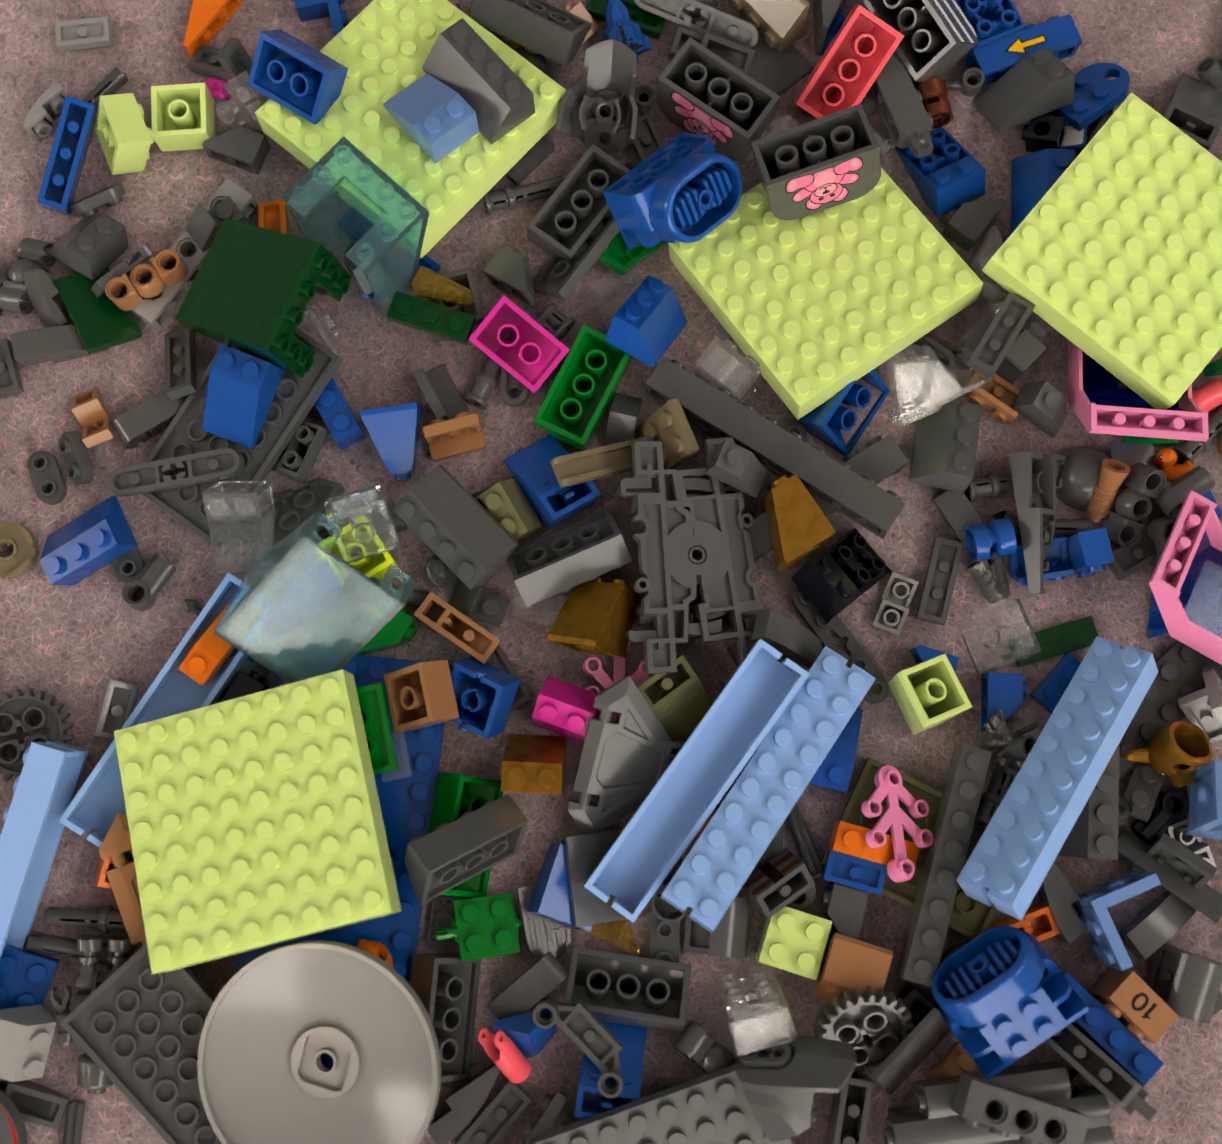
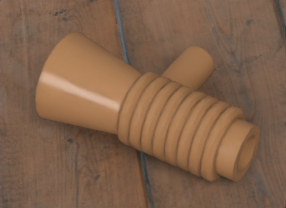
[1085,458,1131,523]

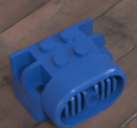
[602,133,742,250]
[932,926,1090,1080]

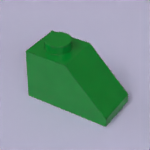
[354,601,418,655]

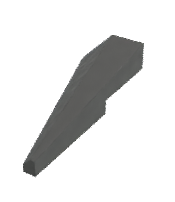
[1008,451,1066,594]

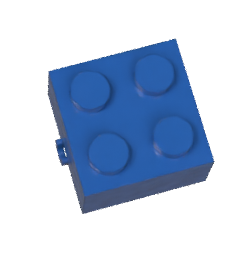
[450,657,520,739]

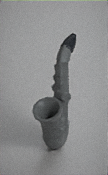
[966,511,1010,605]

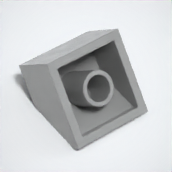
[0,1004,56,1082]

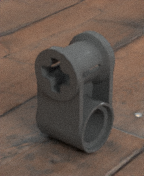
[536,303,576,341]

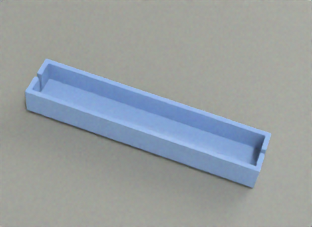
[58,572,275,848]
[957,636,1158,921]
[584,638,810,923]
[661,646,876,933]
[0,741,89,958]

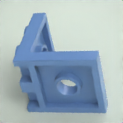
[1183,760,1222,840]
[1074,870,1161,971]

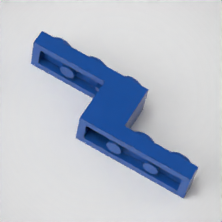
[294,0,349,37]

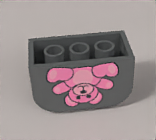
[656,37,780,162]
[751,104,881,220]

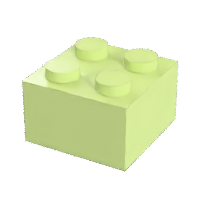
[151,83,215,152]
[94,93,153,175]
[755,906,833,980]

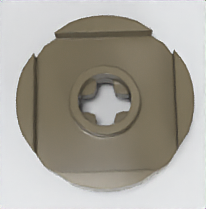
[0,522,39,579]

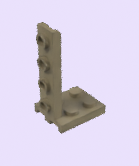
[550,398,700,488]

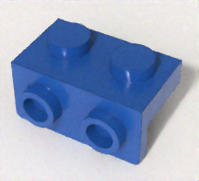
[1008,534,1074,586]

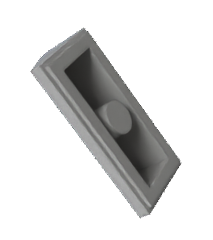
[91,679,139,740]

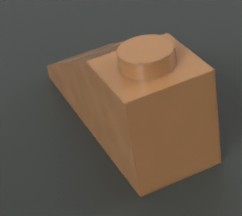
[414,592,501,665]

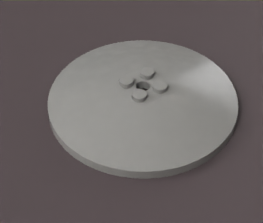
[197,940,441,1144]

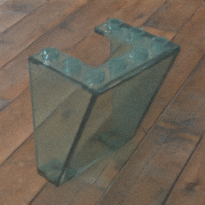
[282,136,429,322]
[214,511,416,683]

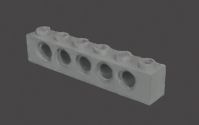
[131,178,258,331]

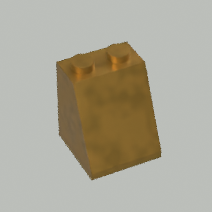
[765,474,836,573]
[547,577,639,658]
[501,734,566,795]

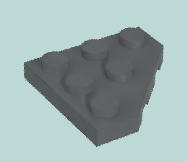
[231,477,345,556]

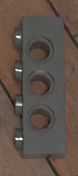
[951,1072,1090,1144]

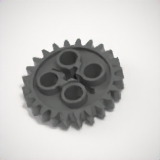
[0,688,75,781]
[814,986,915,1076]

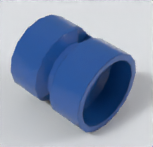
[965,517,1017,562]

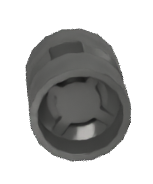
[650,880,690,923]

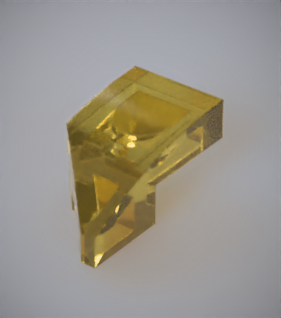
[586,919,639,955]

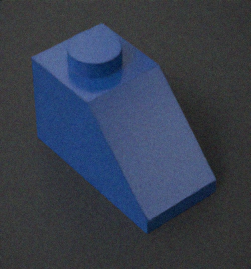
[981,672,1027,732]

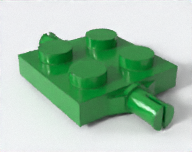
[435,893,523,963]

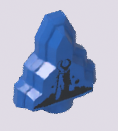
[602,0,652,63]

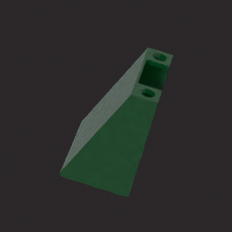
[175,218,352,378]

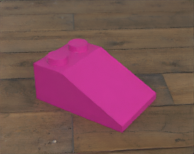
[468,295,570,394]

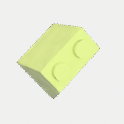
[888,654,972,736]

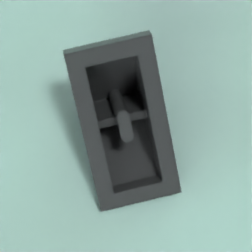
[604,393,642,446]

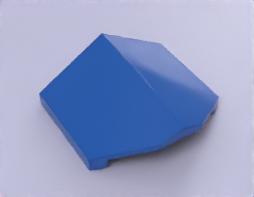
[493,1008,557,1058]

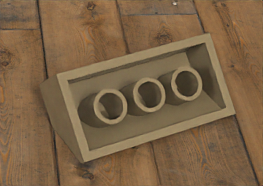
[729,0,810,54]

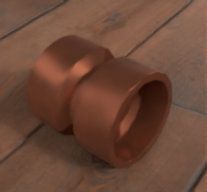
[914,78,953,129]

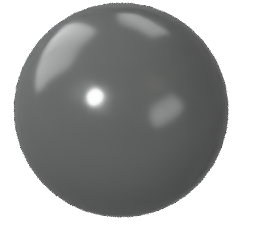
[1056,446,1110,511]

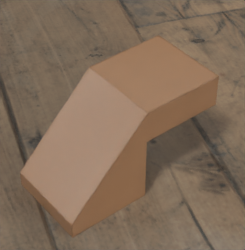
[71,387,114,449]

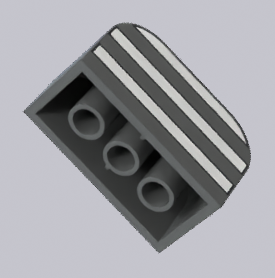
[862,0,978,82]

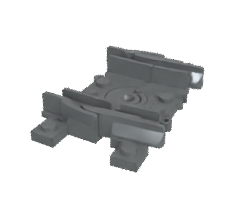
[615,437,772,674]

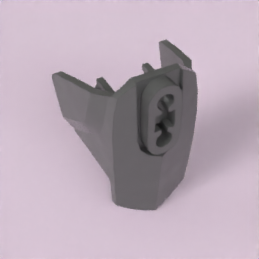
[556,39,638,152]
[735,1035,856,1142]

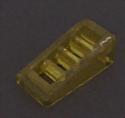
[411,266,473,306]

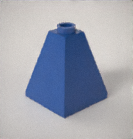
[360,402,422,481]

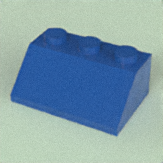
[247,29,348,124]
[1010,148,1075,234]
[604,275,687,368]
[798,369,890,456]
[40,496,138,586]

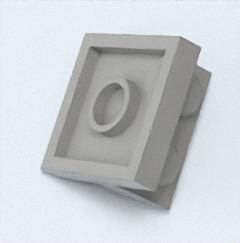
[1178,669,1222,743]

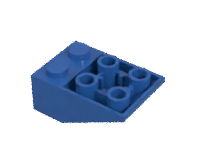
[955,0,1025,48]
[895,127,986,217]
[503,434,601,530]
[574,1021,647,1118]

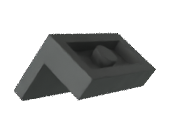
[412,365,469,421]

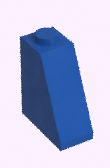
[528,840,592,932]

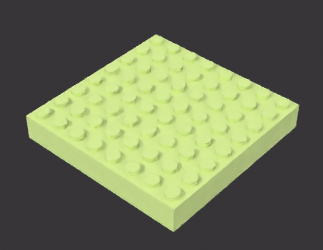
[255,0,567,259]
[982,92,1222,410]
[668,168,983,420]
[114,669,402,974]

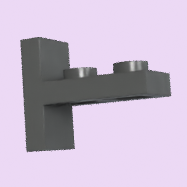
[187,37,256,99]

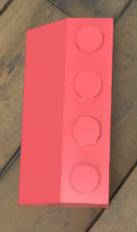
[793,4,904,119]

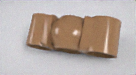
[105,249,188,311]

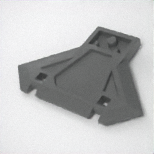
[567,675,686,835]

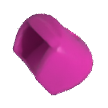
[205,77,233,101]

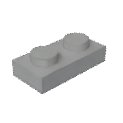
[55,16,113,52]

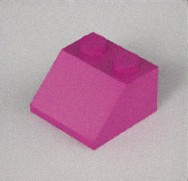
[532,676,598,743]

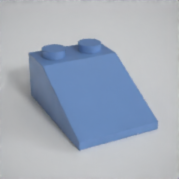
[383,73,479,164]

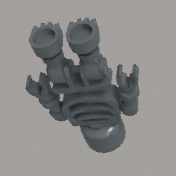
[50,934,134,1095]

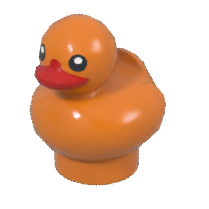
[1153,448,1194,483]

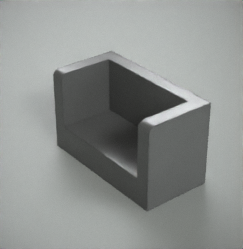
[995,329,1047,385]

